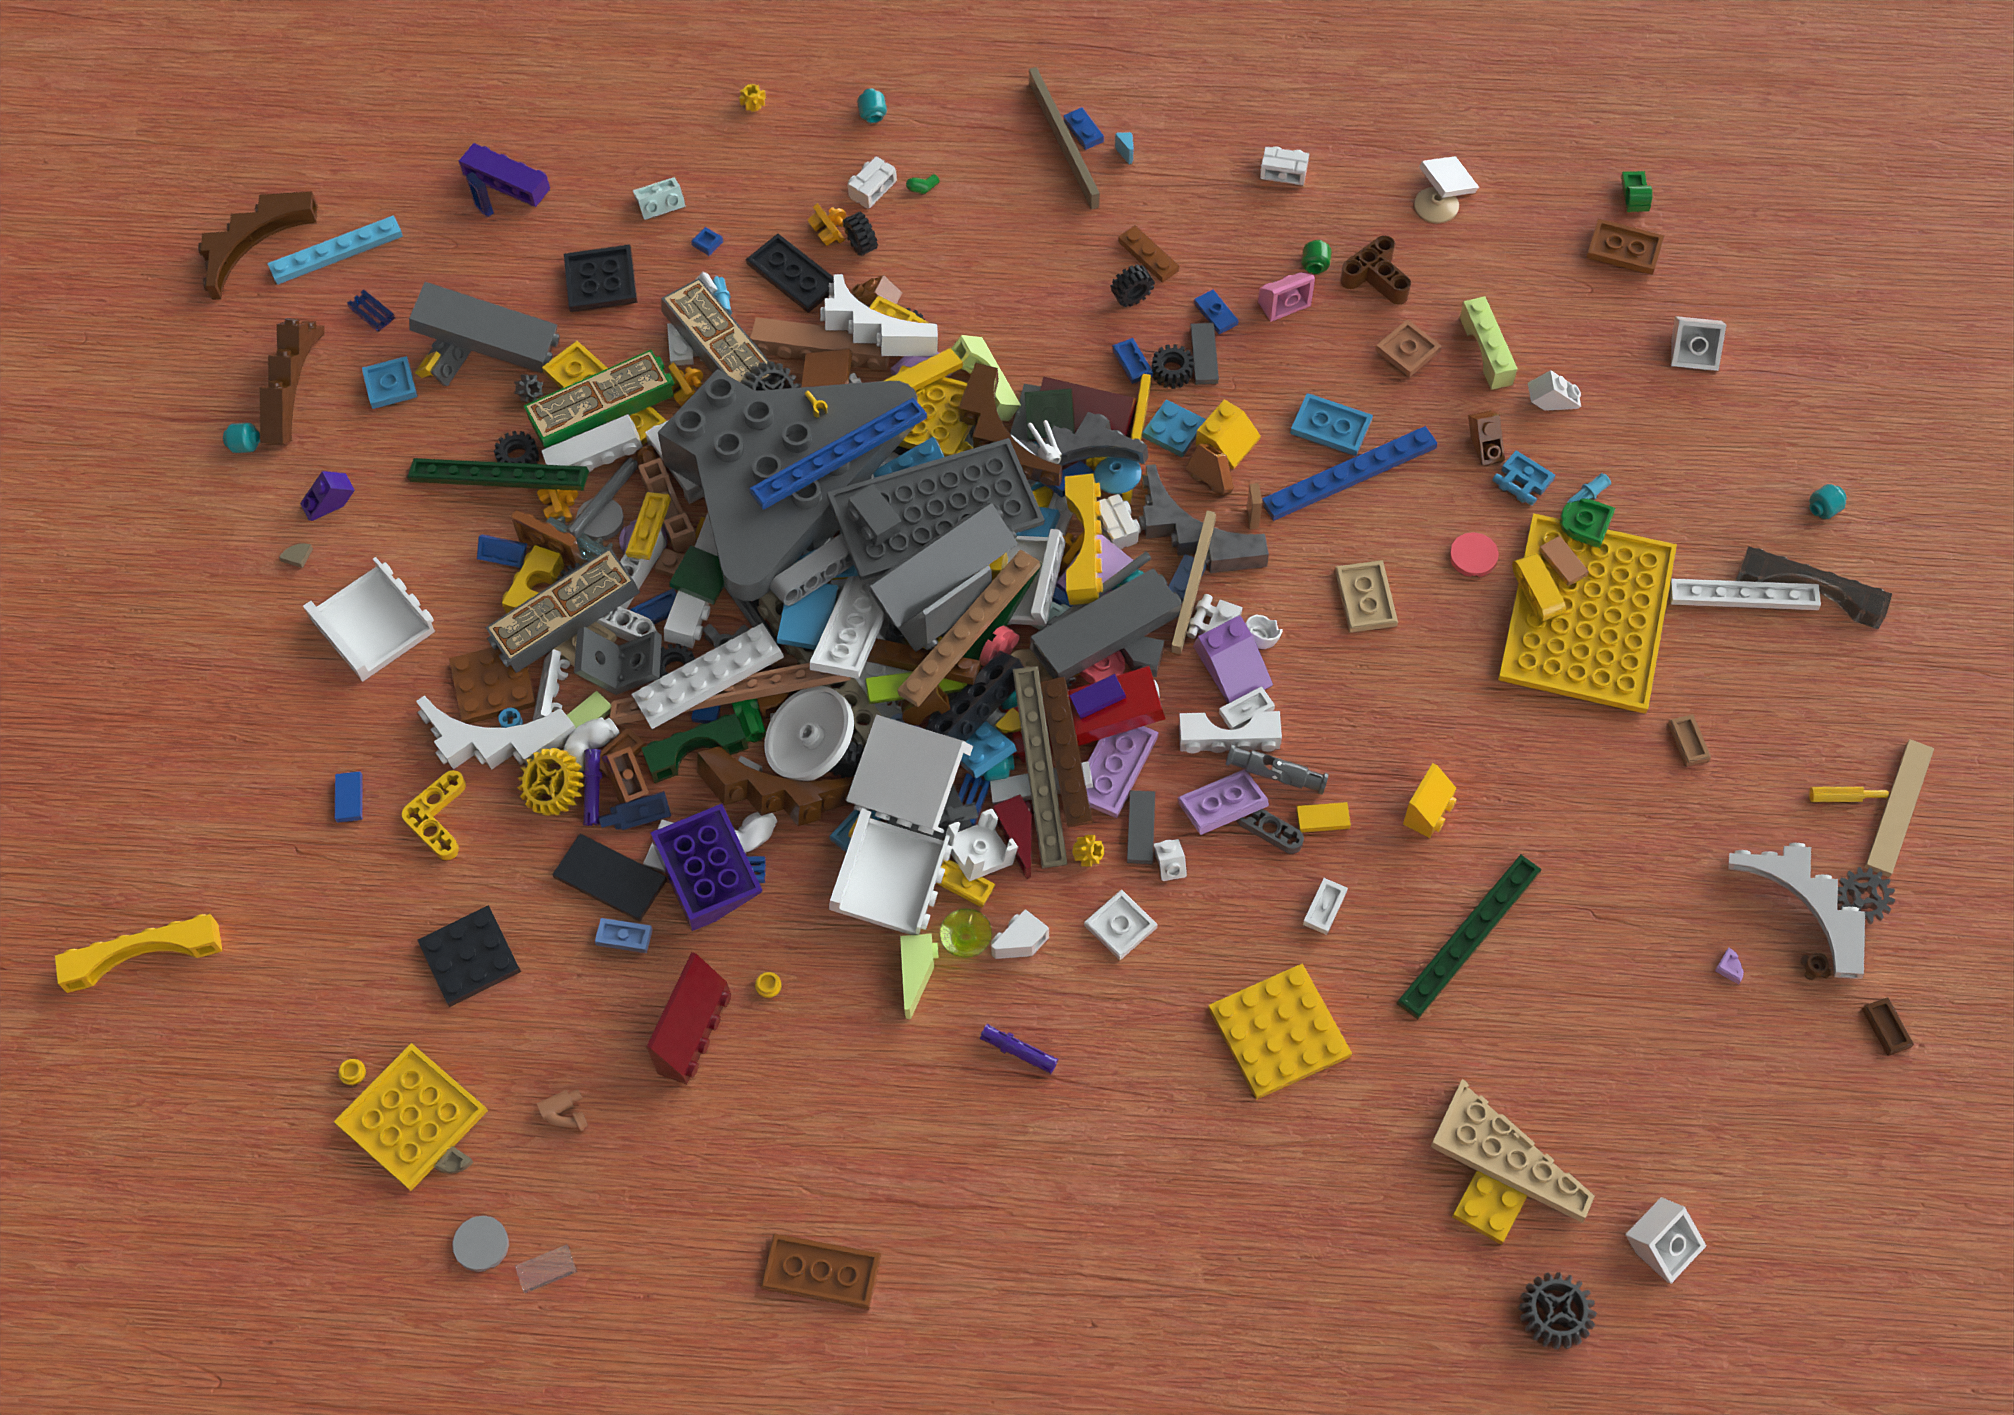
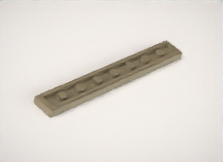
[1029,67,1100,210]
[1013,666,1067,869]

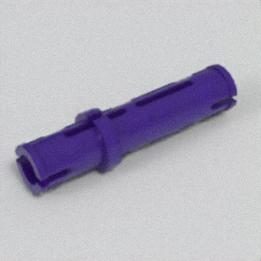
[582,749,602,826]
[980,1024,1058,1074]

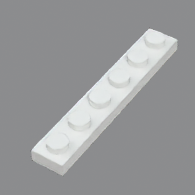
[1669,579,1821,610]

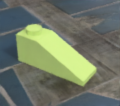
[900,934,939,1019]

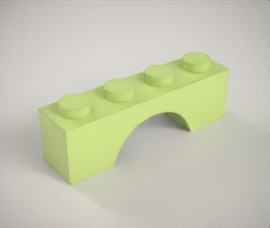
[1460,296,1517,390]
[951,335,1021,421]

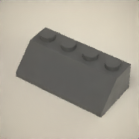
[898,565,992,652]

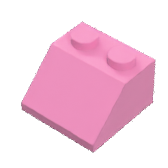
[1258,272,1315,322]

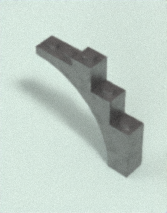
[1020,412,1149,488]
[1139,464,1269,573]

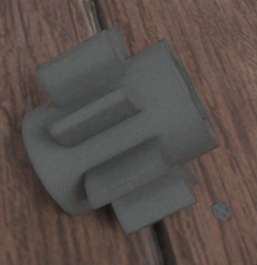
[514,374,543,402]

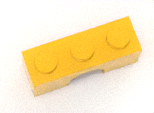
[502,545,564,614]

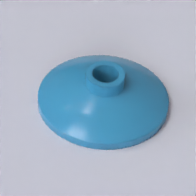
[1094,457,1142,494]

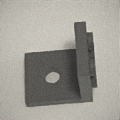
[574,627,662,695]

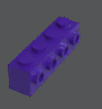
[459,143,550,207]

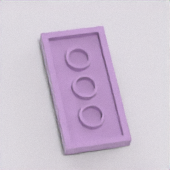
[1087,726,1158,818]

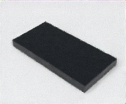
[746,233,834,313]
[552,833,667,922]

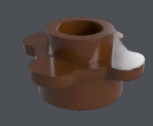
[1801,953,1831,980]

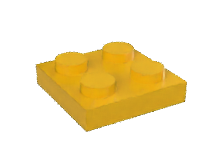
[1452,1171,1527,1245]

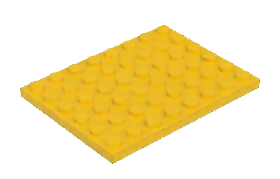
[1498,513,1677,714]

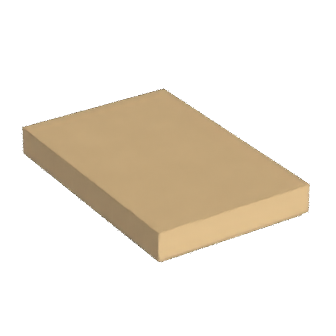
[1335,560,1398,633]

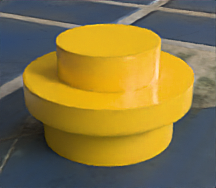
[755,972,782,998]
[338,1059,366,1086]

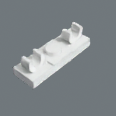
[533,649,570,721]

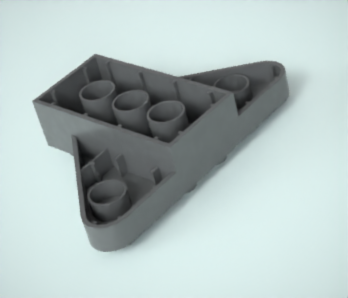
[658,369,917,601]

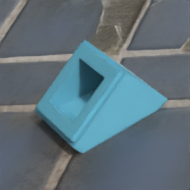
[1115,132,1134,164]

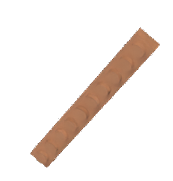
[610,663,851,725]

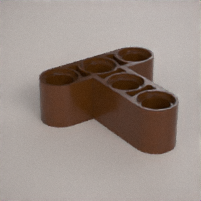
[1340,235,1411,305]

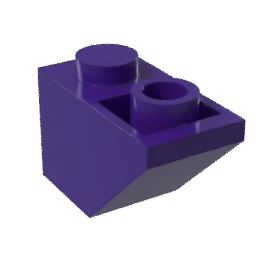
[300,471,355,521]

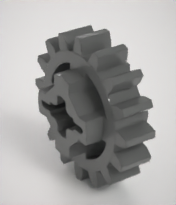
[1837,867,1895,924]

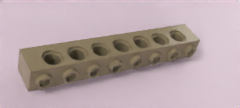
[757,590,882,748]

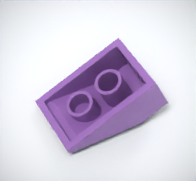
[1193,615,1273,704]

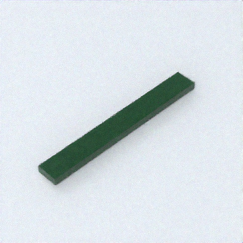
[407,458,589,491]
[1397,854,1542,1020]

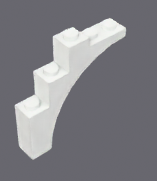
[820,274,938,356]
[416,696,576,770]
[1728,843,1865,979]

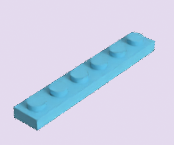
[268,215,403,285]

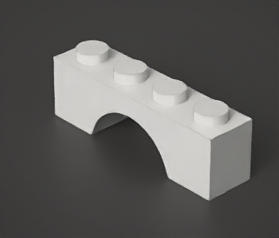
[1179,711,1282,753]

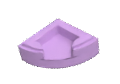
[1715,947,1743,984]

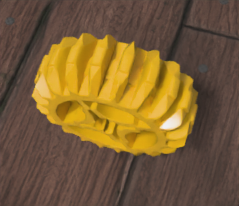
[517,748,584,816]

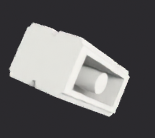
[1260,146,1309,186]
[848,156,897,209]
[1097,494,1141,549]

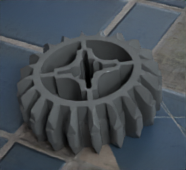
[740,361,800,391]
[1518,1272,1597,1350]

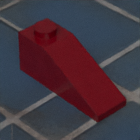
[993,794,1034,879]

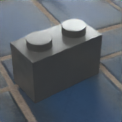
[847,484,902,546]

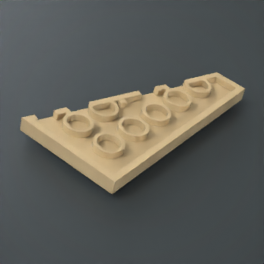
[1430,1079,1595,1223]

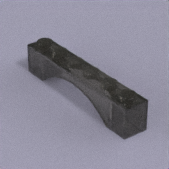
[1735,546,1892,629]

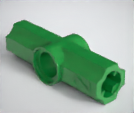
[732,698,766,743]

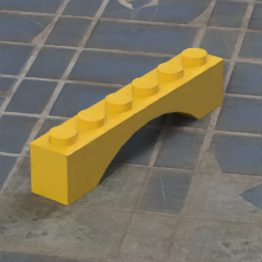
[1065,474,1103,605]
[55,914,223,993]

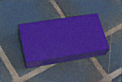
[1069,674,1126,719]

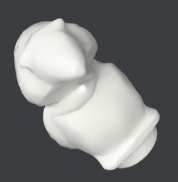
[563,717,620,779]
[735,812,778,853]

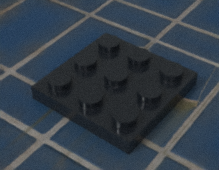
[564,244,638,312]
[417,905,521,1007]

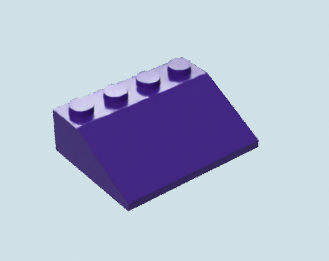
[651,804,763,931]

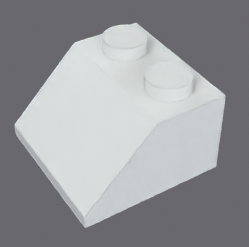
[1671,316,1726,371]
[1625,1197,1706,1284]

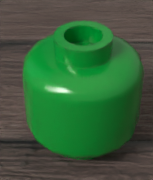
[1301,240,1332,274]

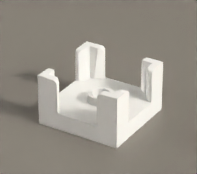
[944,809,1018,882]

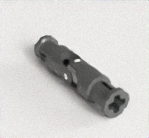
[1225,744,1329,795]

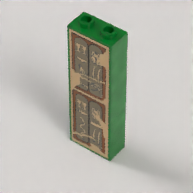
[524,350,675,449]

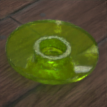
[940,908,992,958]

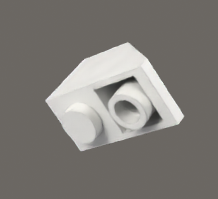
[1528,370,1581,411]
[991,909,1049,959]

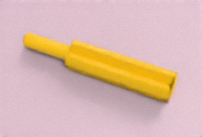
[1809,787,1889,802]

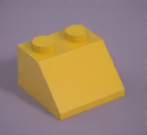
[1195,399,1261,470]
[1403,763,1457,838]

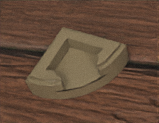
[279,543,313,568]
[434,1146,473,1174]

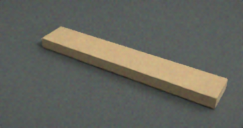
[1172,511,1216,654]
[1864,739,1934,878]

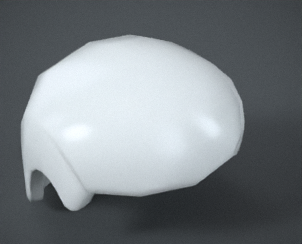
[1245,614,1283,649]

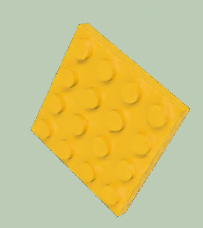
[897,365,972,457]
[1208,964,1352,1100]
[334,1043,488,1191]

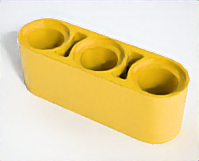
[1512,554,1566,621]

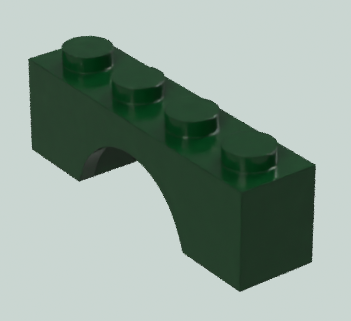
[642,713,749,783]

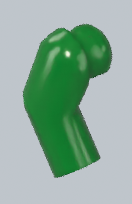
[906,174,940,194]

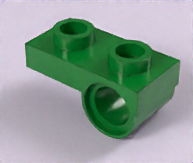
[1621,171,1653,212]

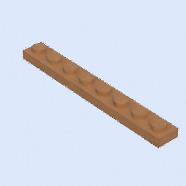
[897,549,1041,707]

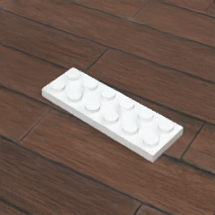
[810,575,885,679]
[632,623,784,729]

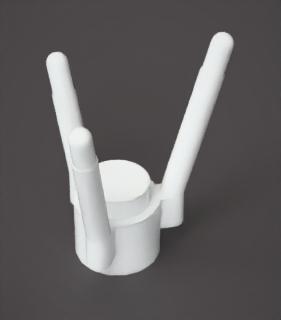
[1011,420,1062,464]

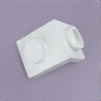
[1154,839,1187,881]

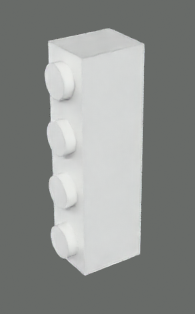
[541,415,643,472]

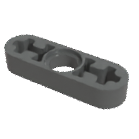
[1236,809,1304,854]

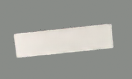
[990,761,1093,805]

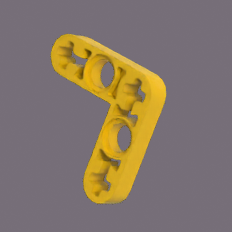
[402,770,466,861]

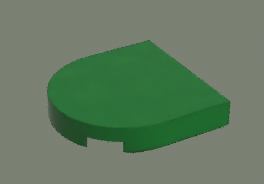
[1560,498,1616,548]

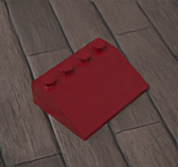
[646,952,731,1085]

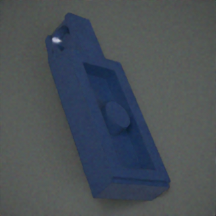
[599,791,671,830]

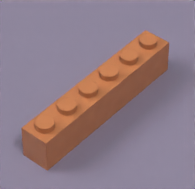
[750,317,889,370]

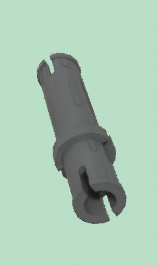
[901,802,978,833]

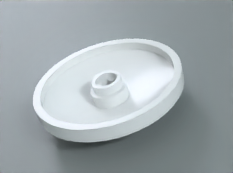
[764,686,854,781]

